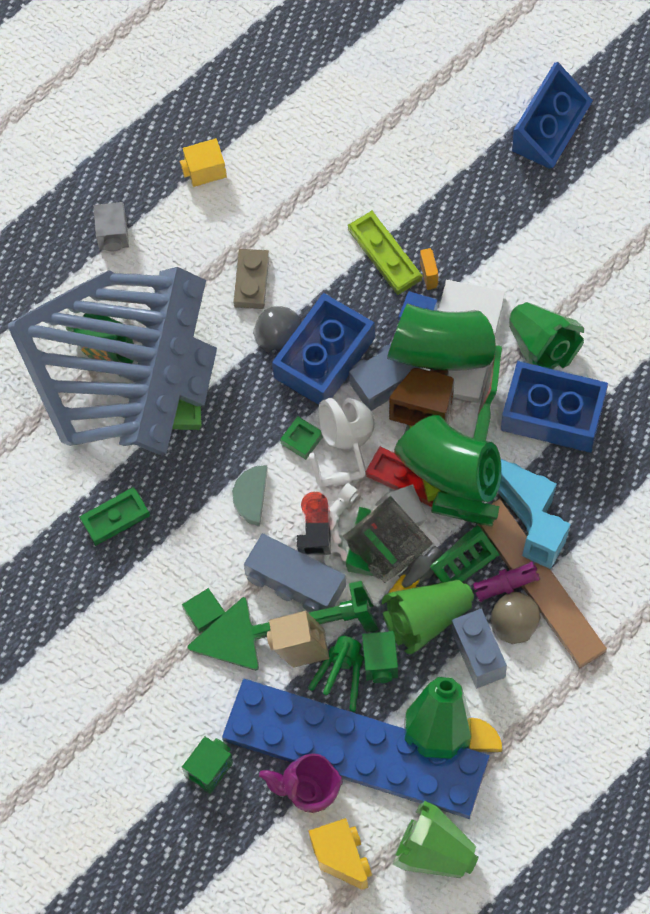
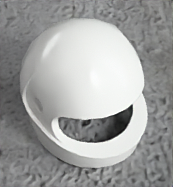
[318,398,374,450]

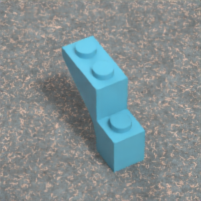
[498,459,571,569]

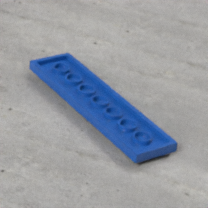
[222,678,490,819]

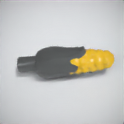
[389,546,443,593]

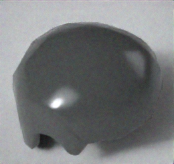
[253,306,301,352]

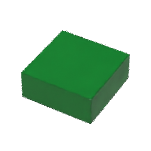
[280,416,323,460]
[182,588,225,633]

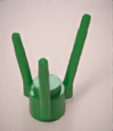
[308,636,364,712]

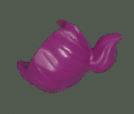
[259,754,343,813]

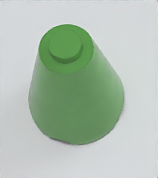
[382,580,474,654]

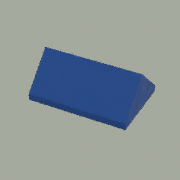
[512,62,593,168]

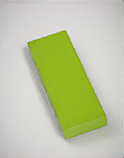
[347,210,422,295]

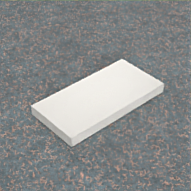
[424,279,505,403]

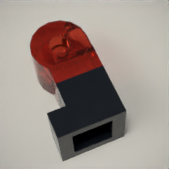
[297,491,331,555]

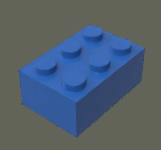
[272,293,375,405]
[501,361,608,453]

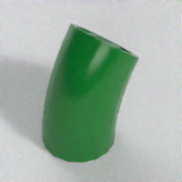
[387,303,496,371]
[394,415,501,502]

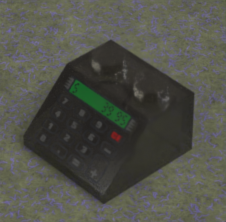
[343,495,433,583]

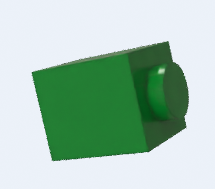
[362,631,398,683]
[182,736,233,794]

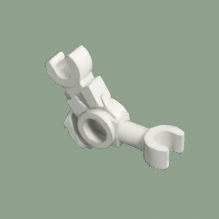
[303,483,358,568]

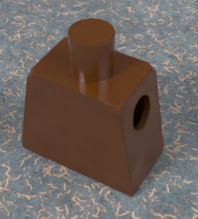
[389,368,454,426]

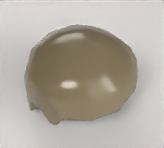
[490,592,541,644]

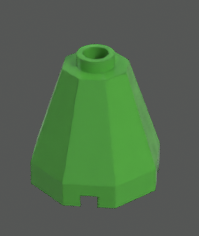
[393,801,479,878]

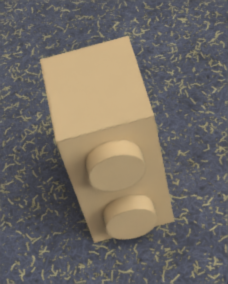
[267,611,329,668]

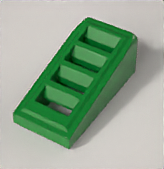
[430,525,500,583]

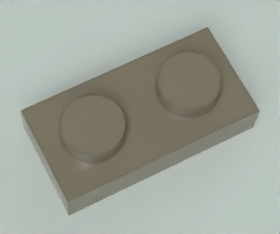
[233,249,269,309]

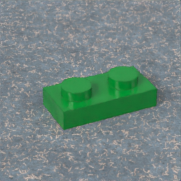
[79,487,150,546]

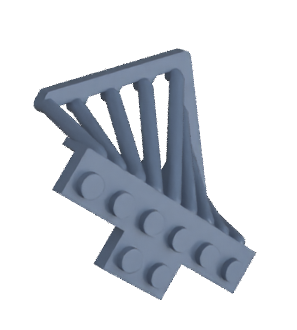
[8,267,217,455]

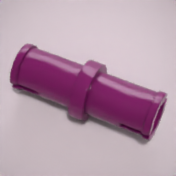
[473,561,540,602]

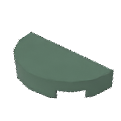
[232,465,268,526]

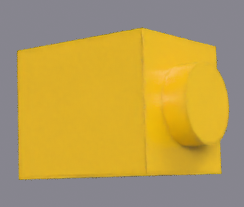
[180,138,227,187]

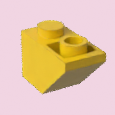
[308,818,372,890]

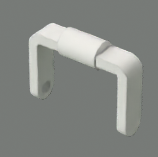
[310,443,366,487]

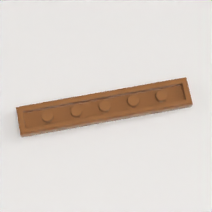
[478,499,607,669]

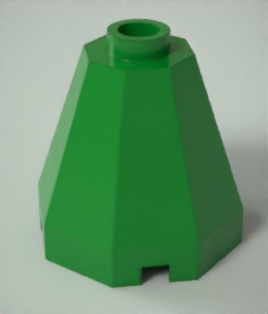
[509,302,584,369]
[404,677,471,759]

